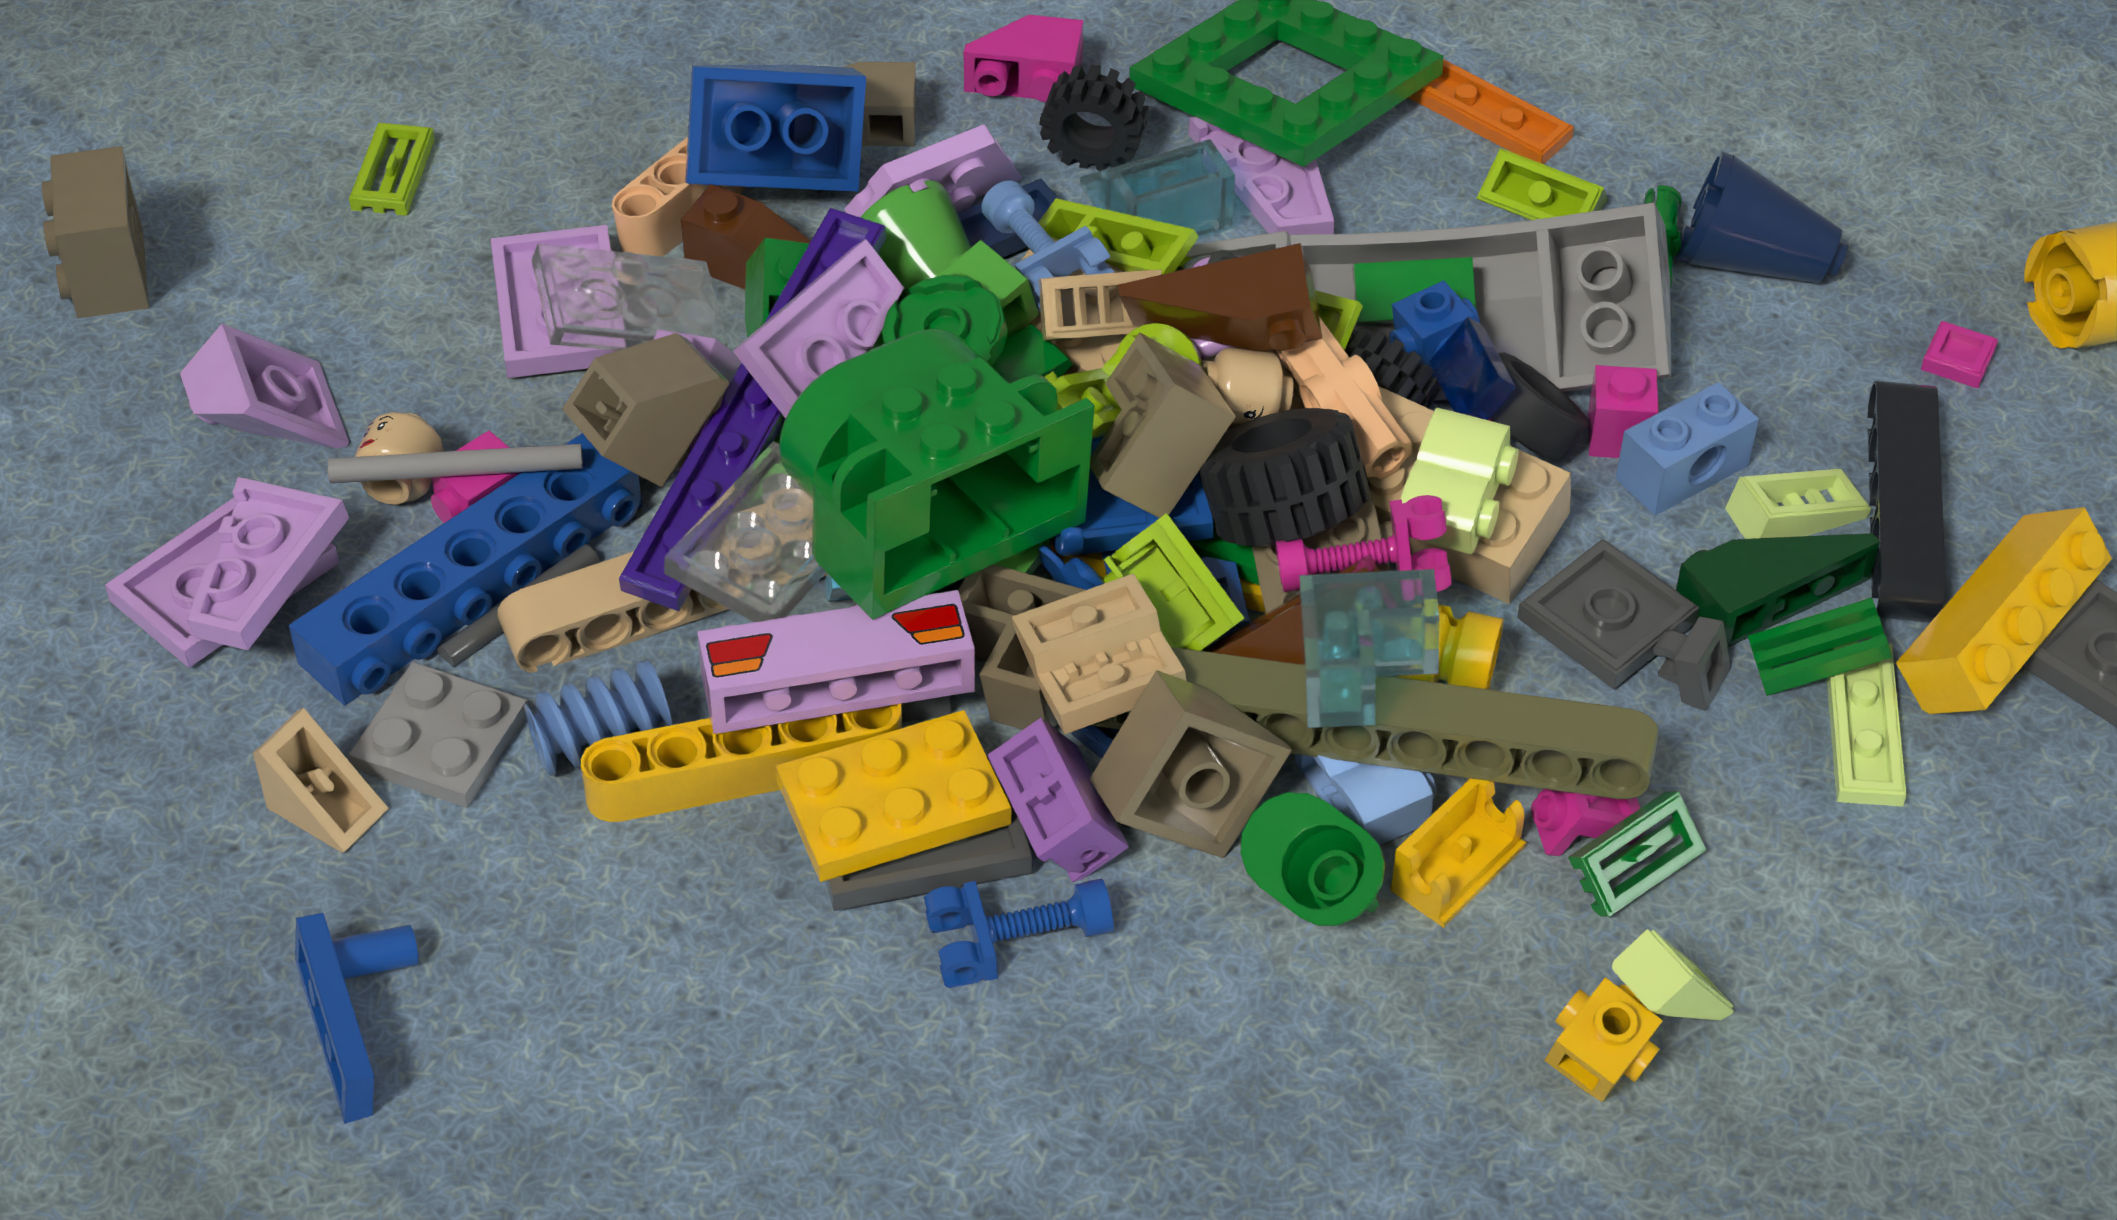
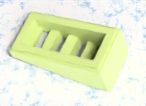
[1725,469,1871,539]
[1612,929,1734,1020]

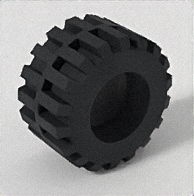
[1199,408,1371,546]

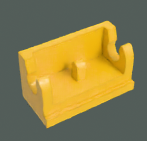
[1390,778,1526,928]

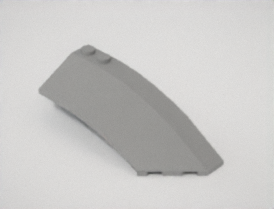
[1186,202,1671,402]

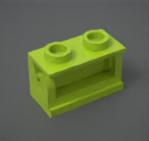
[1102,513,1244,651]

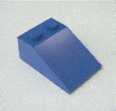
[685,65,866,192]

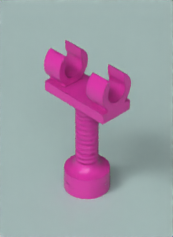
[1275,495,1452,597]

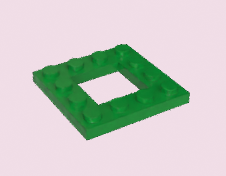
[1129,0,1444,167]

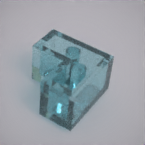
[1299,569,1439,728]

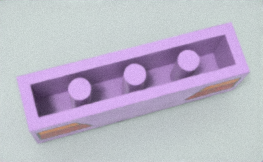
[697,590,975,734]

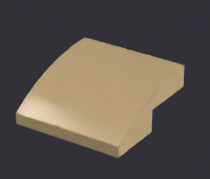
[1012,573,1187,734]

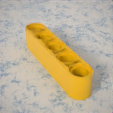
[581,704,902,822]

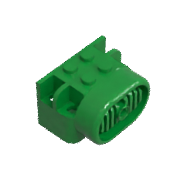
[779,329,1095,620]

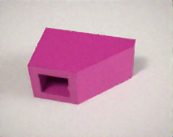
[963,15,1084,102]

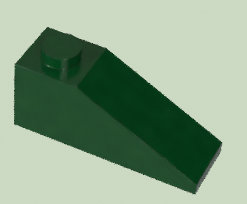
[1676,533,1880,647]

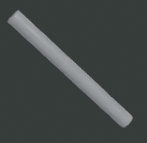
[328,444,583,484]

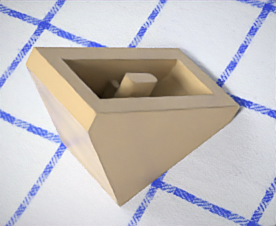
[253,708,389,853]

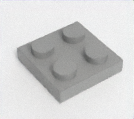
[348,662,528,808]

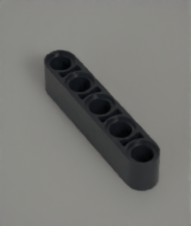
[1867,381,1946,622]

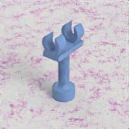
[982,180,1114,312]

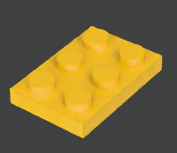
[776,710,1011,882]

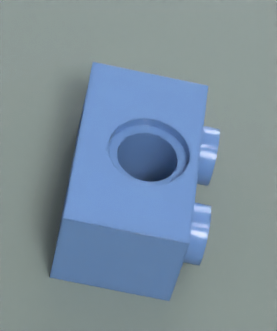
[1615,382,1759,516]

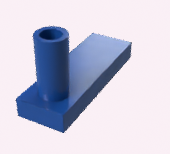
[295,913,418,1124]

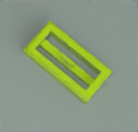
[349,123,435,216]

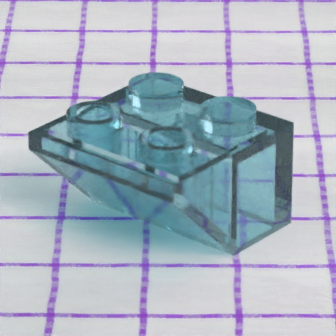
[1080,139,1235,236]

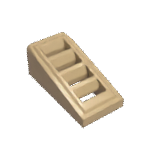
[1038,269,1162,341]

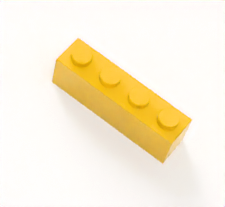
[1896,507,2112,714]

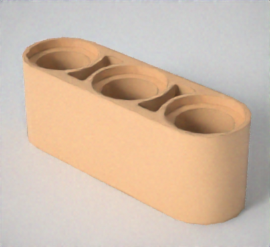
[612,137,746,262]

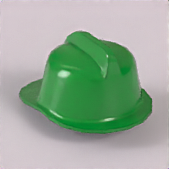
[1240,792,1385,926]

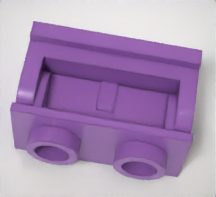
[987,718,1129,882]

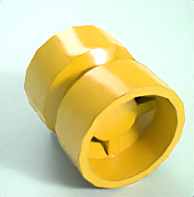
[1396,599,1504,690]

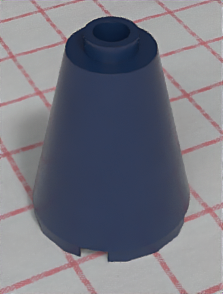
[1677,151,1848,283]

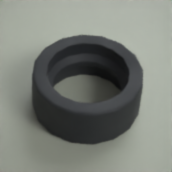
[1469,352,1589,462]

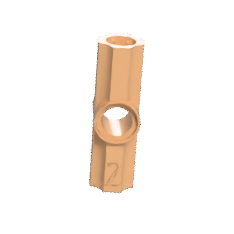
[1273,317,1412,480]

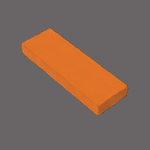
[1408,59,1574,164]

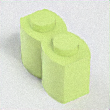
[1401,408,1519,555]

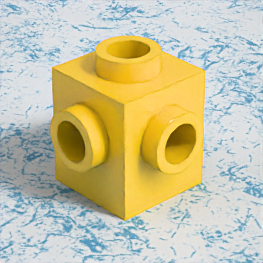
[1544,977,1663,1102]

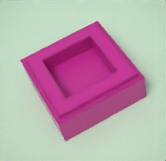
[1920,321,1998,389]

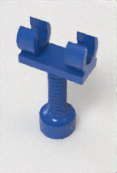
[924,878,1114,988]

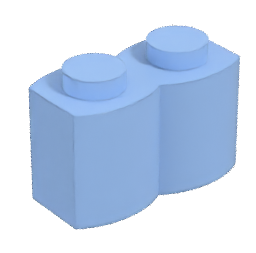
[1295,754,1437,845]

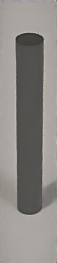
[438,544,599,667]

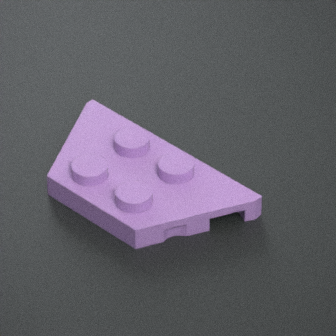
[844,124,1022,217]

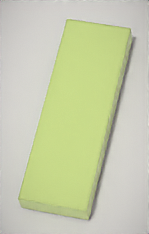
[1827,642,1906,806]

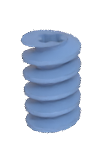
[524,660,672,776]

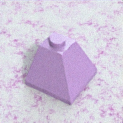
[180,324,349,449]

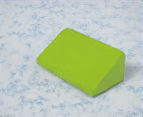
[1476,148,1608,220]

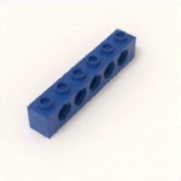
[289,433,642,706]

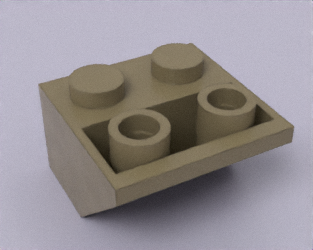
[562,333,730,487]

